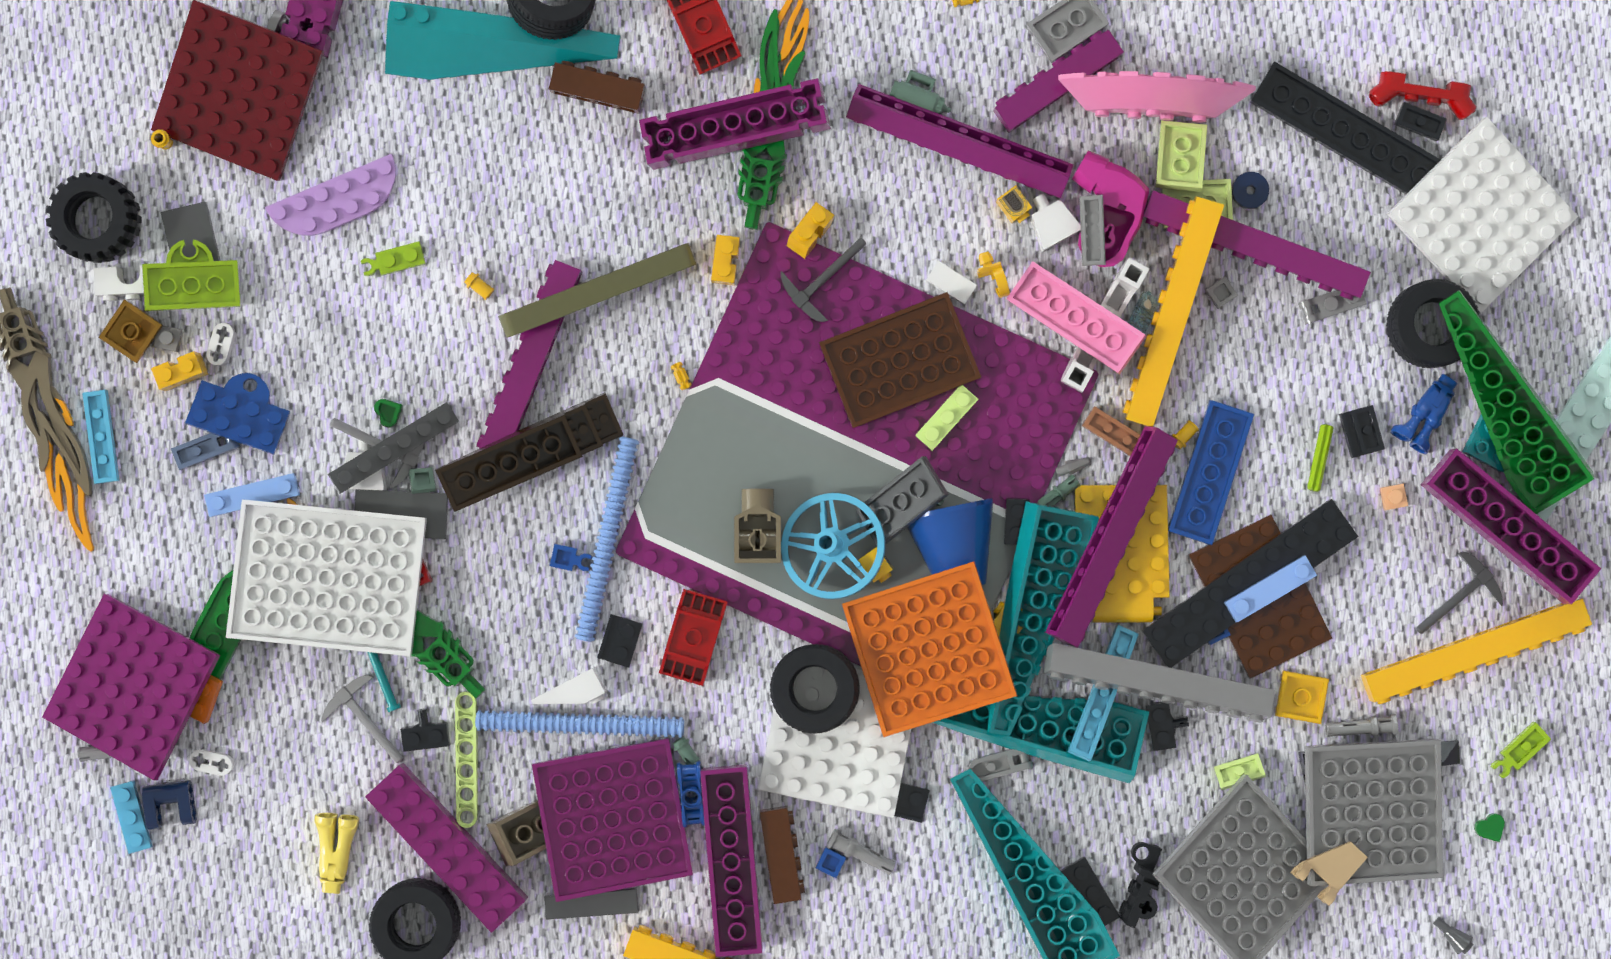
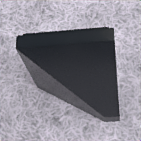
[1441,740,1460,766]

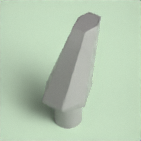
[1055,457,1091,477]

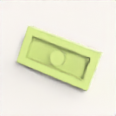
[1214,753,1266,790]

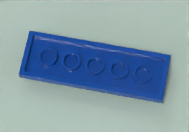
[1168,400,1254,545]

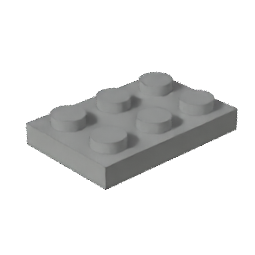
[1026,0,1109,63]

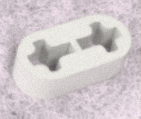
[207,323,236,366]
[189,749,234,776]

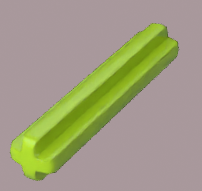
[1307,424,1334,492]

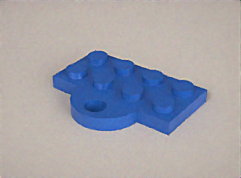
[185,373,290,455]

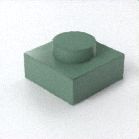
[409,467,436,494]

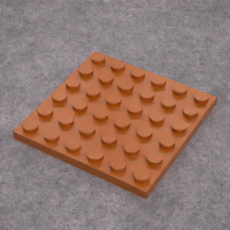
[842,561,1018,737]

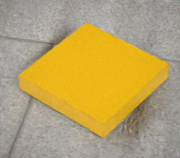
[1275,670,1329,724]

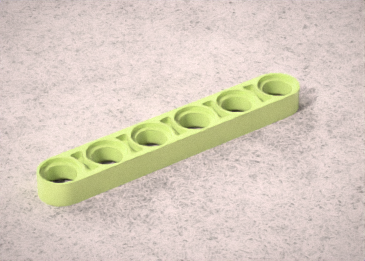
[455,691,478,828]

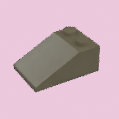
[486,800,546,866]

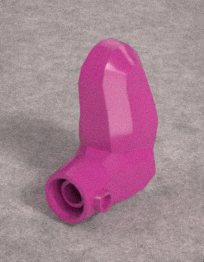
[1072,150,1149,267]

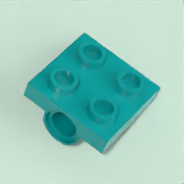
[1462,414,1504,473]

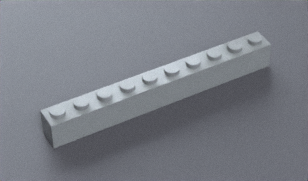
[1043,643,1275,723]

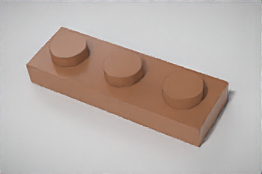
[1082,406,1140,456]

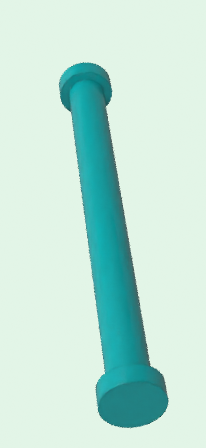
[367,652,401,712]

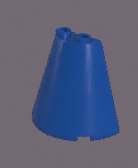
[907,498,993,585]

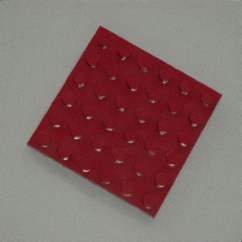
[151,0,324,181]

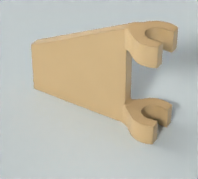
[1290,841,1368,906]

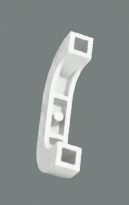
[1061,258,1149,393]

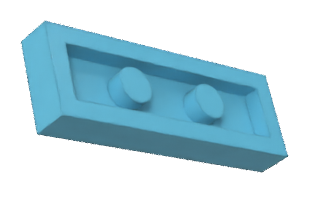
[110,780,153,854]

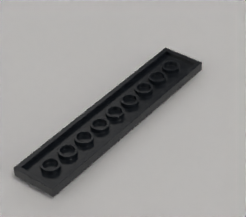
[1250,61,1441,194]
[1142,499,1358,668]

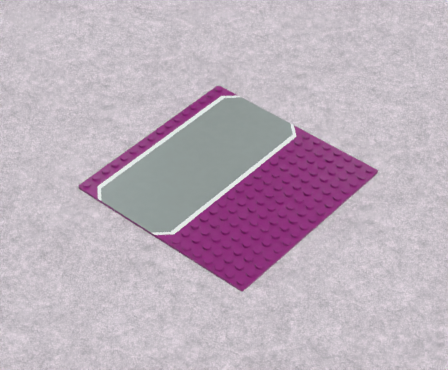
[616,222,1099,666]

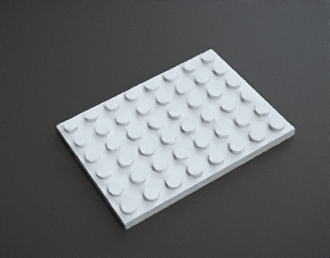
[226,499,427,656]

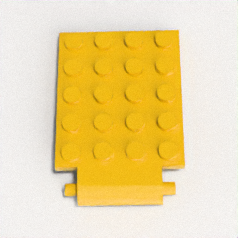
[1074,485,1170,623]

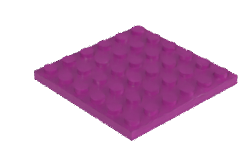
[42,593,220,780]
[531,738,693,902]

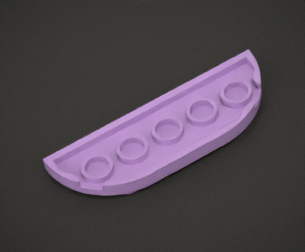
[265,154,396,236]

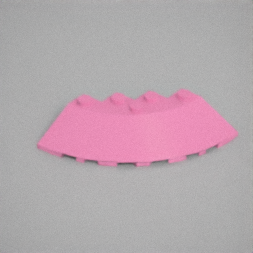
[1058,71,1256,123]

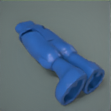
[1390,374,1457,455]

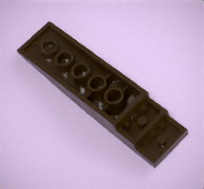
[435,392,624,512]

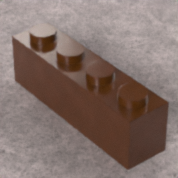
[549,61,646,114]
[760,806,805,904]

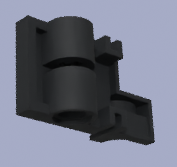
[1119,842,1162,928]

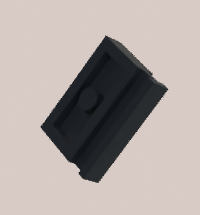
[1339,405,1385,458]
[597,614,643,668]
[894,783,930,823]

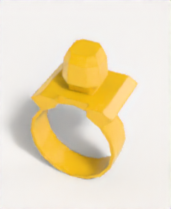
[977,251,1010,298]

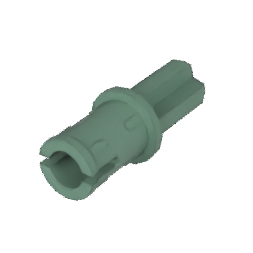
[1037,475,1081,507]

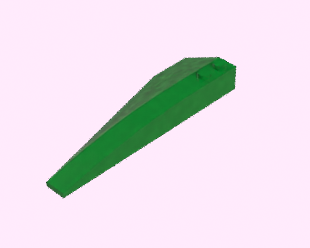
[1439,290,1594,514]

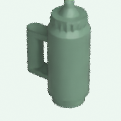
[890,70,951,114]

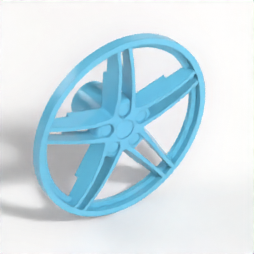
[781,493,885,599]

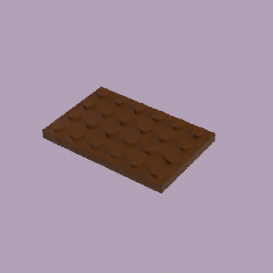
[819,292,981,428]
[1188,514,1333,679]

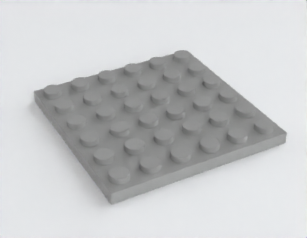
[1305,739,1443,886]
[1152,774,1327,959]

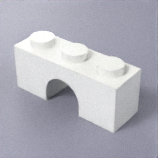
[93,265,144,301]

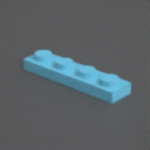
[82,390,120,484]

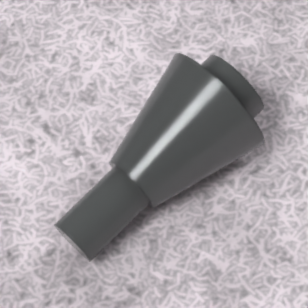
[1433,917,1474,954]

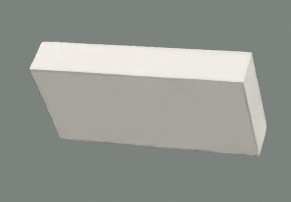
[926,261,977,305]

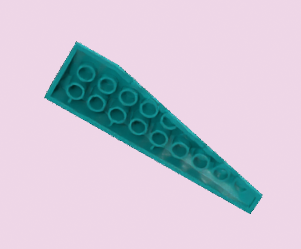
[385,1,620,80]
[987,501,1099,736]

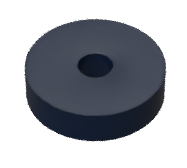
[1232,172,1269,209]

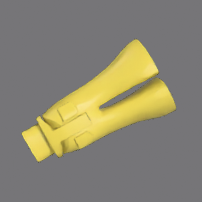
[315,813,360,894]

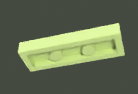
[915,385,978,451]

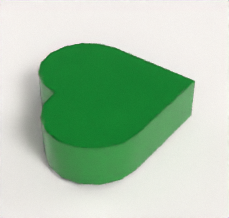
[374,399,403,428]
[1474,813,1505,842]

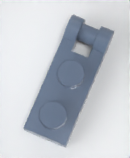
[171,433,241,470]

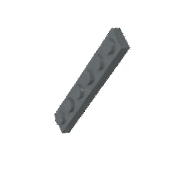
[327,402,459,494]

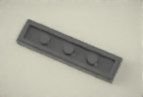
[544,889,638,920]

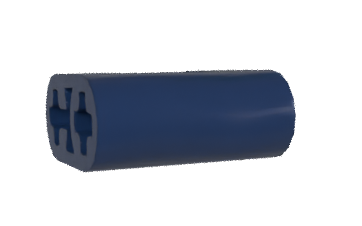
[142,780,197,830]

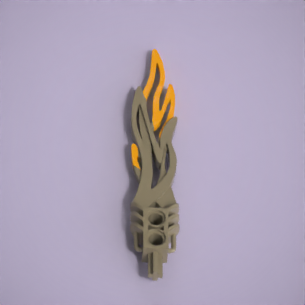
[0,287,94,551]

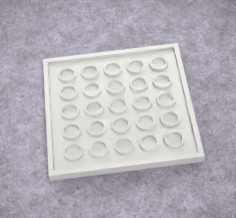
[1387,117,1578,313]
[758,654,911,818]

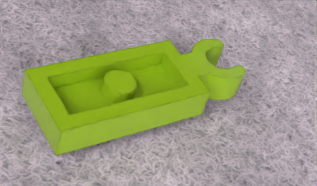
[361,241,426,276]
[1490,722,1551,778]

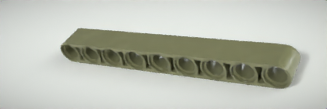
[498,243,696,338]

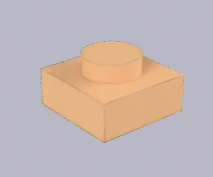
[1380,483,1408,510]

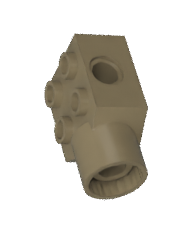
[734,489,781,563]

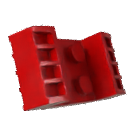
[666,0,742,75]
[659,589,728,686]

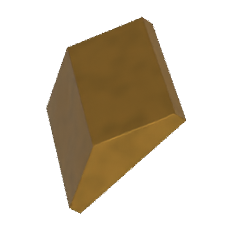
[98,300,163,363]

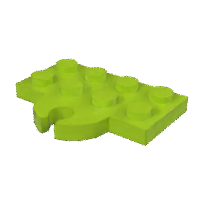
[142,239,240,311]

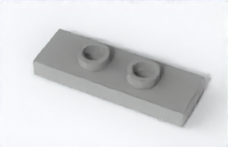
[1079,195,1106,266]

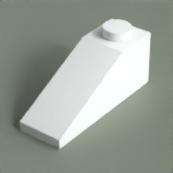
[531,667,607,704]

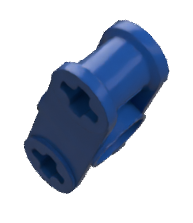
[677,761,705,827]

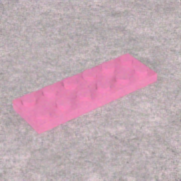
[1007,261,1146,375]

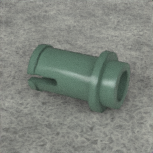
[673,736,700,765]

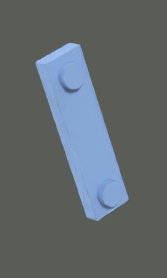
[204,473,300,517]
[1224,555,1317,622]

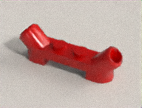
[1369,71,1477,120]

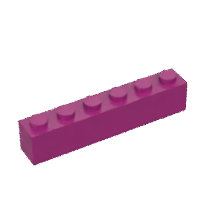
[993,30,1124,133]

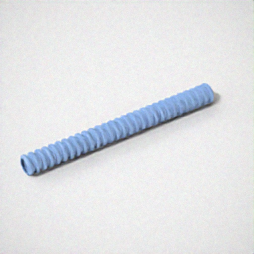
[574,437,639,642]
[475,710,684,738]

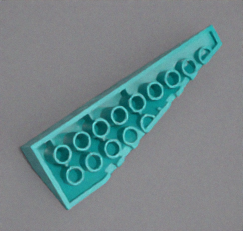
[932,696,1149,784]
[950,769,1120,959]

